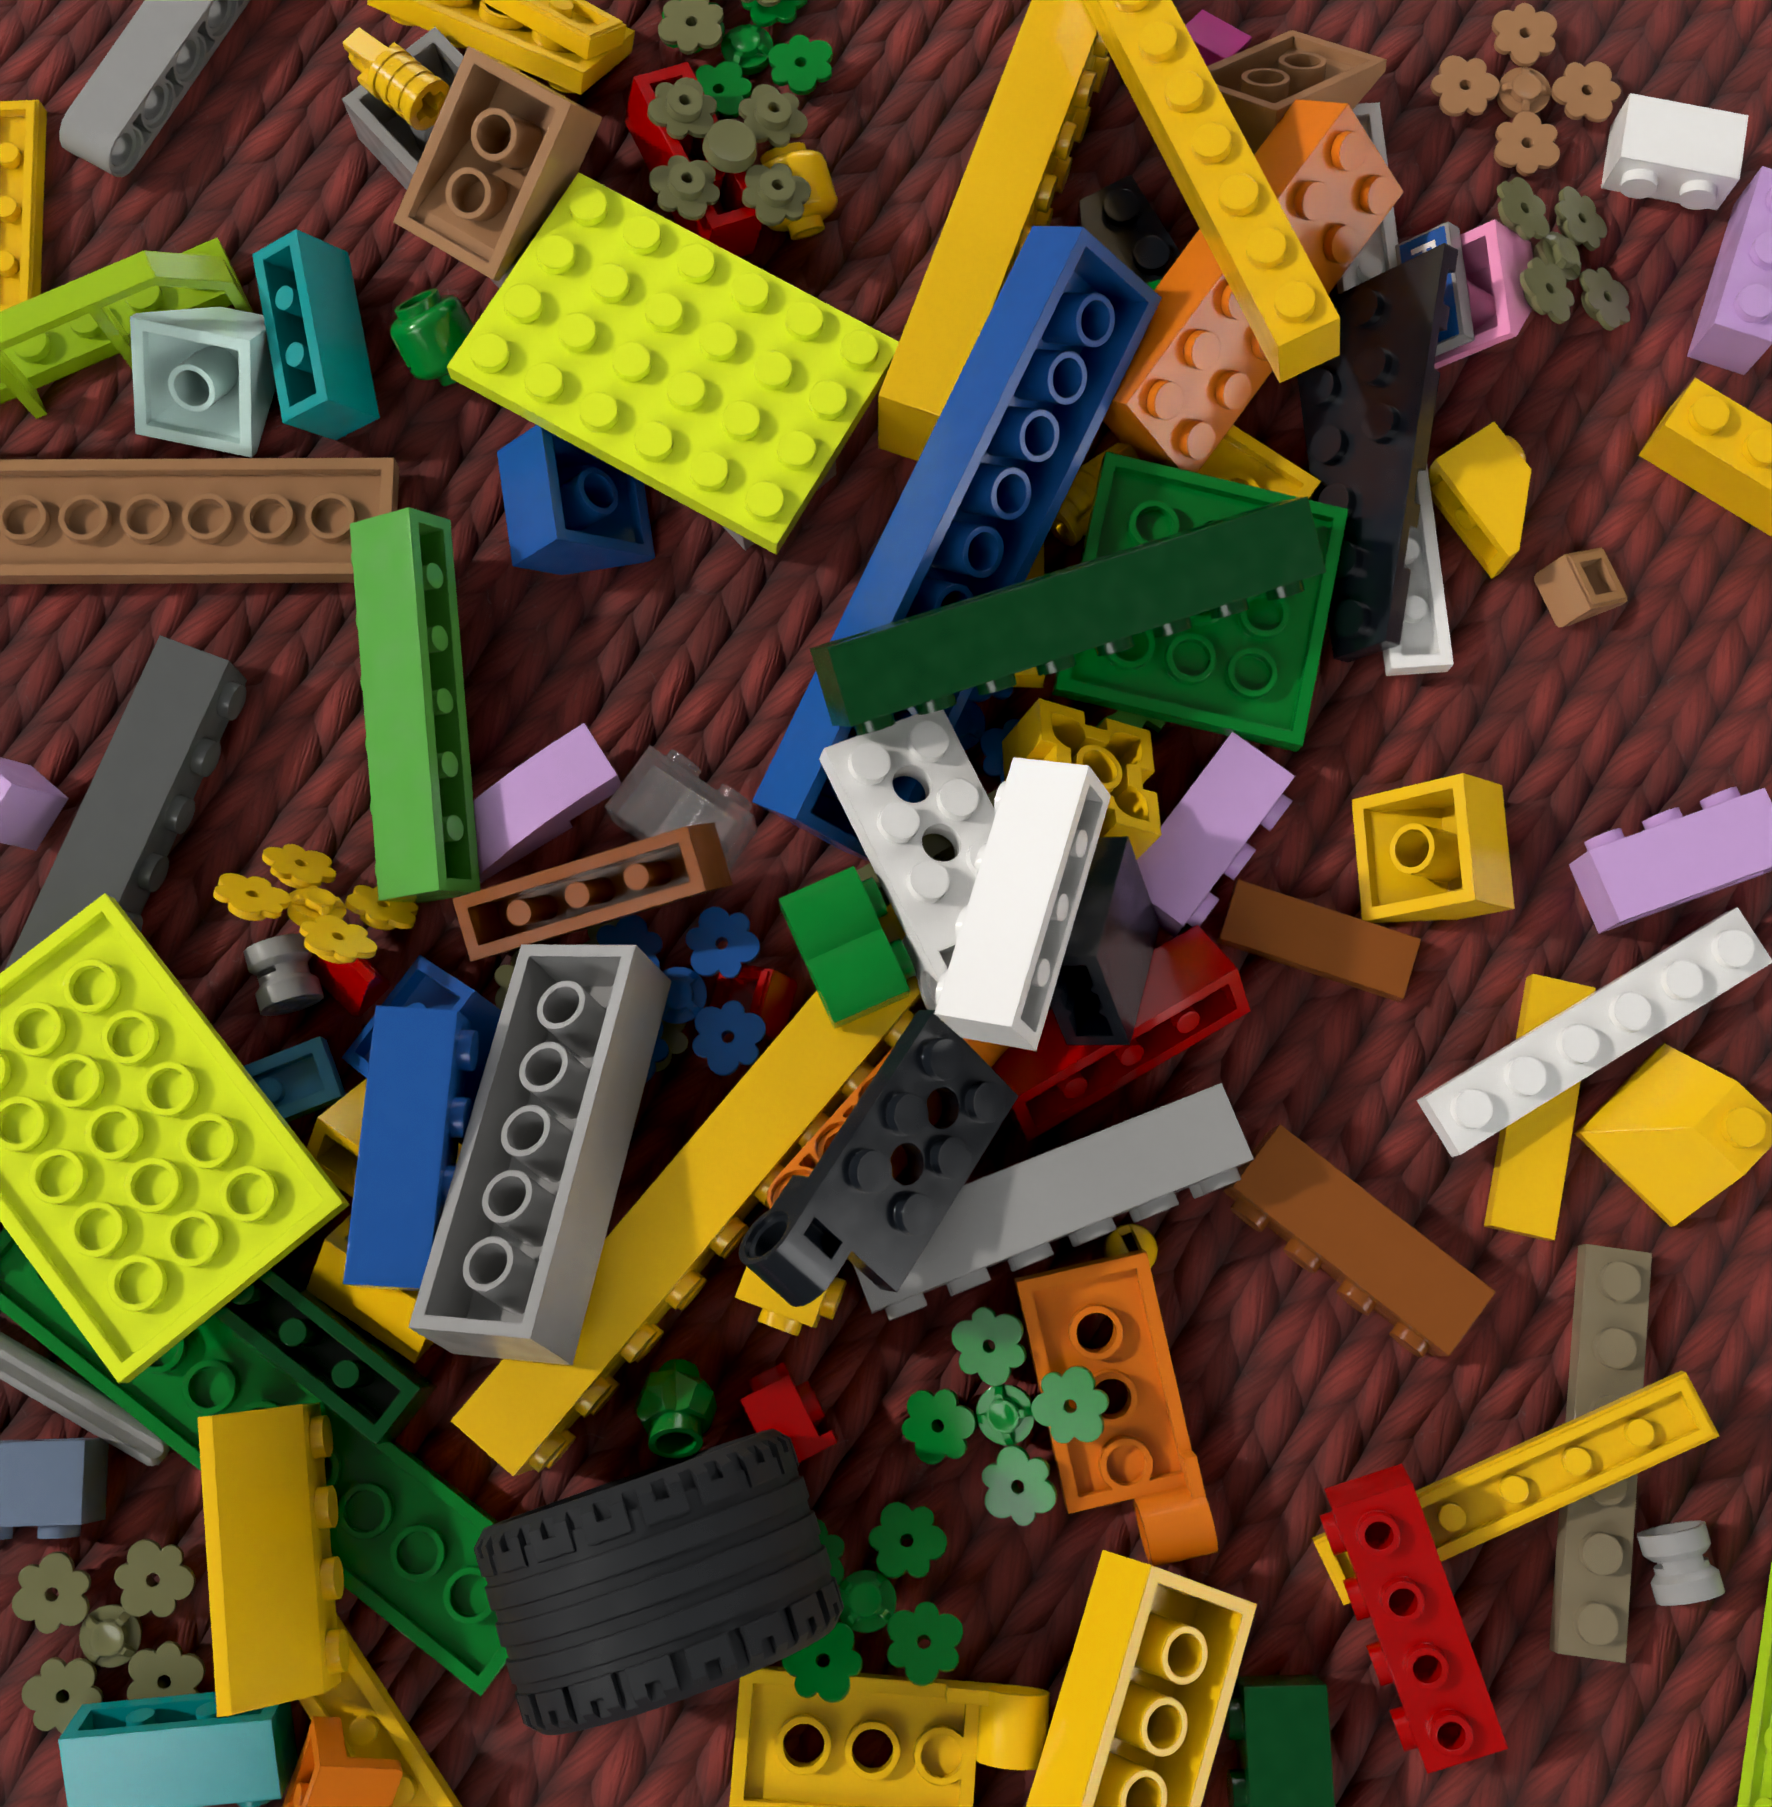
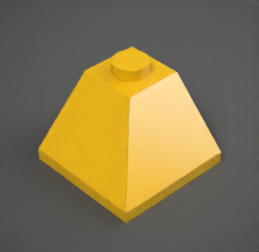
[1574,1043,1772,1227]

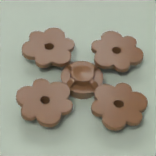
[1430,3,1621,176]

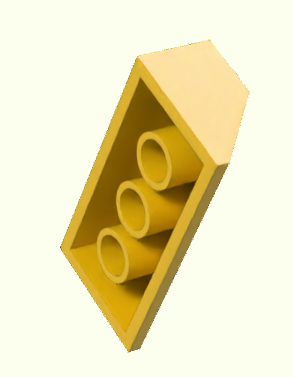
[198,1402,349,1717]

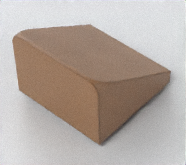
[1534,547,1628,627]

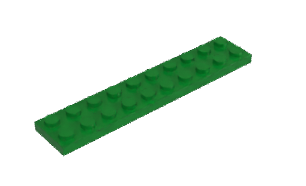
[0,1228,508,1696]

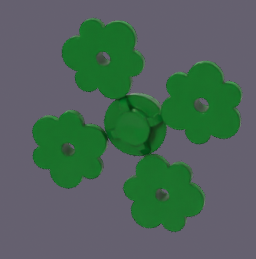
[662,0,833,119]
[902,1307,1109,1526]
[782,1502,963,1703]

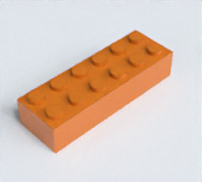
[1103,99,1403,473]

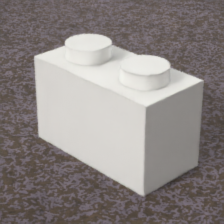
[1601,93,1749,210]

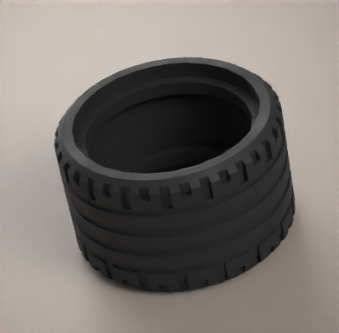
[474,1429,844,1735]

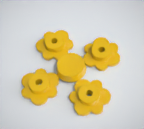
[213,844,418,964]

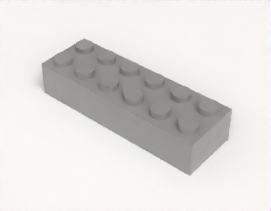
[408,944,671,1365]
[853,1083,1254,1321]

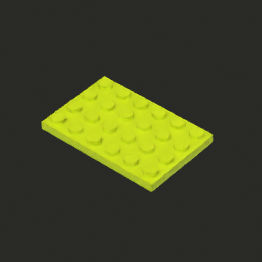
[447,172,899,555]
[0,893,350,1383]

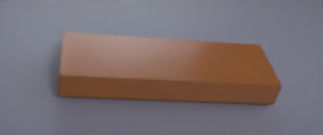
[1216,879,1421,1002]

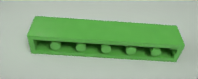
[350,507,481,903]

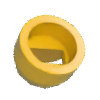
[1103,1224,1158,1268]

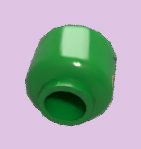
[390,288,474,386]

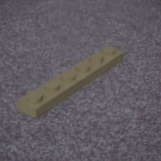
[1549,1244,1652,1663]

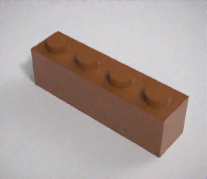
[452,822,733,962]
[1223,1124,1496,1358]

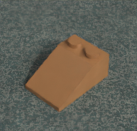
[1207,30,1387,155]
[393,46,603,281]

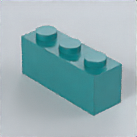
[252,229,380,441]
[58,1692,298,1807]

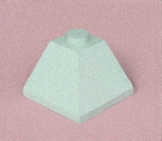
[130,307,276,458]

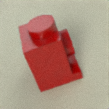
[740,1362,838,1463]

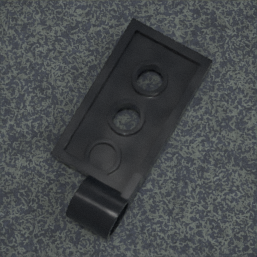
[739,1010,1018,1307]

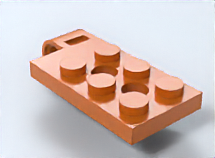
[1014,1249,1218,1567]

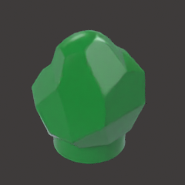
[634,1359,717,1458]

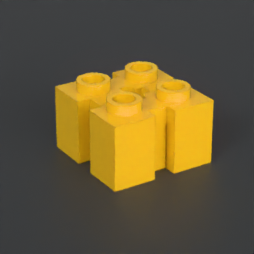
[1002,698,1162,860]

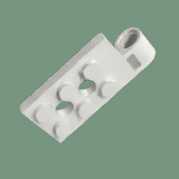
[819,710,995,1010]

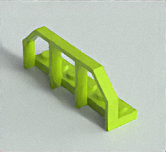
[0,238,253,419]

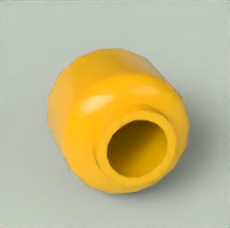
[760,142,838,240]

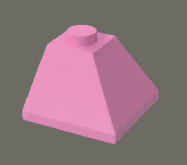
[1434,219,1533,369]

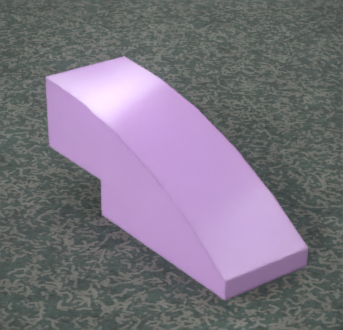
[473,723,623,883]

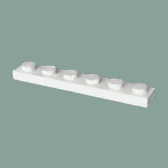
[1416,907,1772,1157]

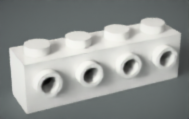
[934,757,1111,1051]

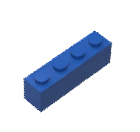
[343,1005,479,1291]

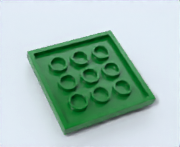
[1052,451,1348,752]

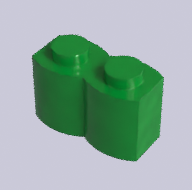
[779,866,916,1029]

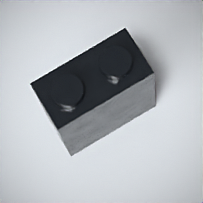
[1050,836,1160,1045]

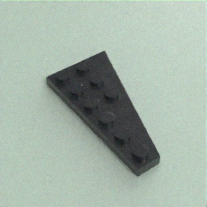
[1297,243,1458,663]

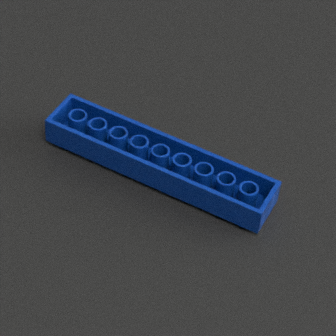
[752,226,1162,862]

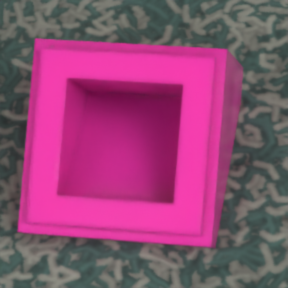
[1185,9,1252,66]

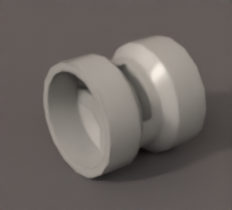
[243,933,324,1016]
[1637,1520,1725,1606]

